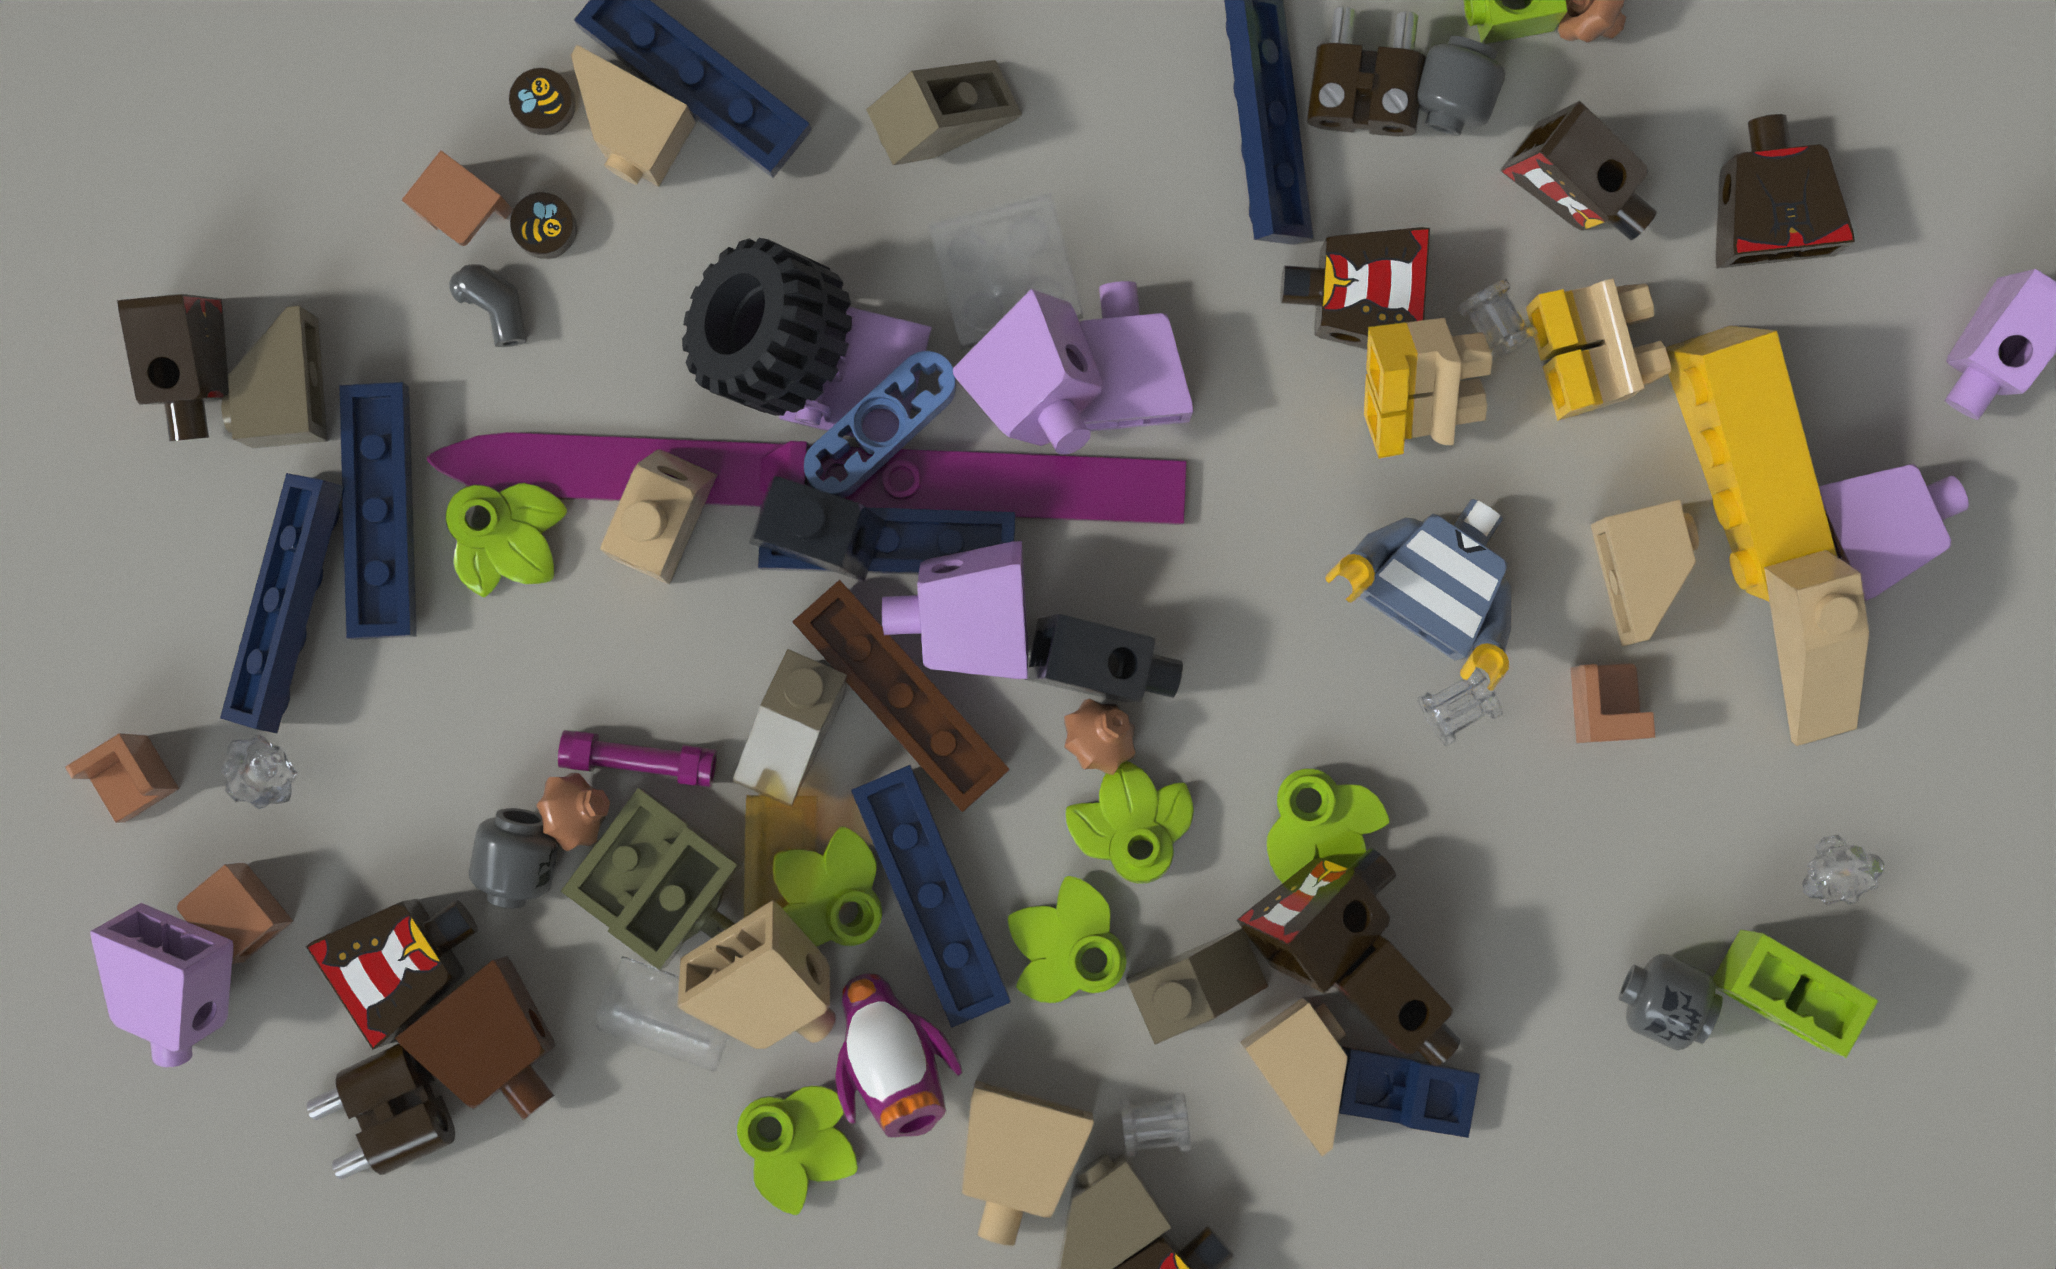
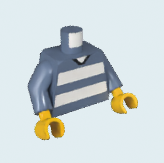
[1325,499,1512,691]

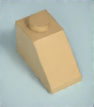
[571,45,696,187]
[1590,500,1699,646]
[1240,998,1347,1156]

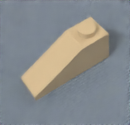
[1764,550,1869,746]

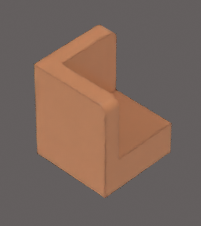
[402,150,513,246]
[1570,664,1655,743]
[65,733,179,823]
[177,863,293,964]

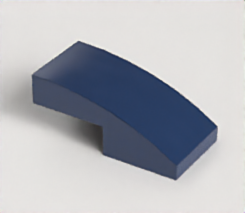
[1339,1046,1480,1138]

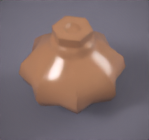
[1558,0,1626,43]
[1064,698,1136,775]
[536,773,610,851]

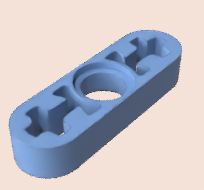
[804,351,956,498]

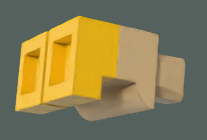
[1526,278,1671,421]
[1364,318,1492,459]

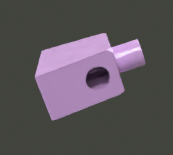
[1945,269,2056,420]
[1079,281,1193,431]
[953,289,1103,455]
[1819,464,1969,601]
[882,541,1029,679]
[90,903,233,1067]

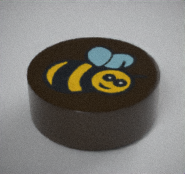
[509,68,576,135]
[510,192,577,259]

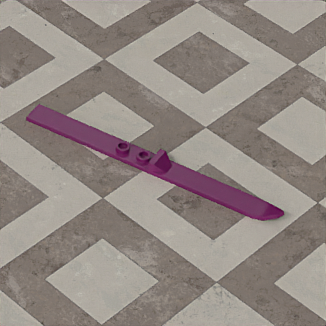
[427,432,1186,525]

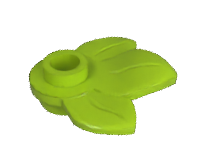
[446,483,567,597]
[1066,761,1194,884]
[1267,768,1390,883]
[773,826,882,947]
[1007,876,1127,1003]
[737,1085,858,1215]

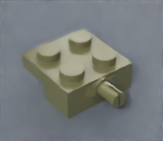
[561,788,744,970]

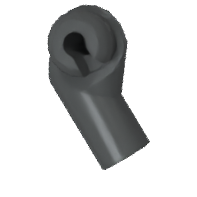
[449,264,526,347]

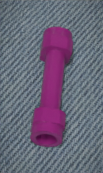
[558,730,717,787]

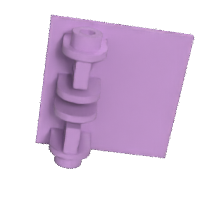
[779,307,932,442]

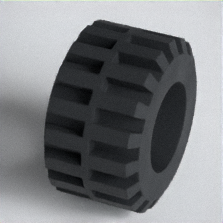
[682,238,852,416]

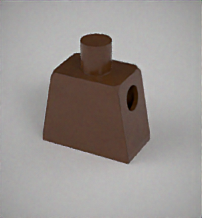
[395,956,556,1120]

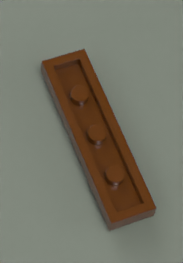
[792,579,1010,812]

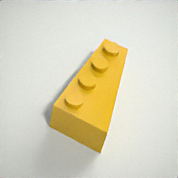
[1666,326,1837,602]

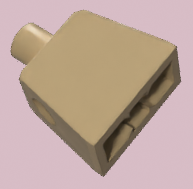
[600,449,717,584]
[678,900,835,1049]
[962,1080,1094,1246]

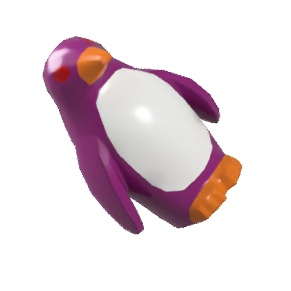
[835,973,963,1138]

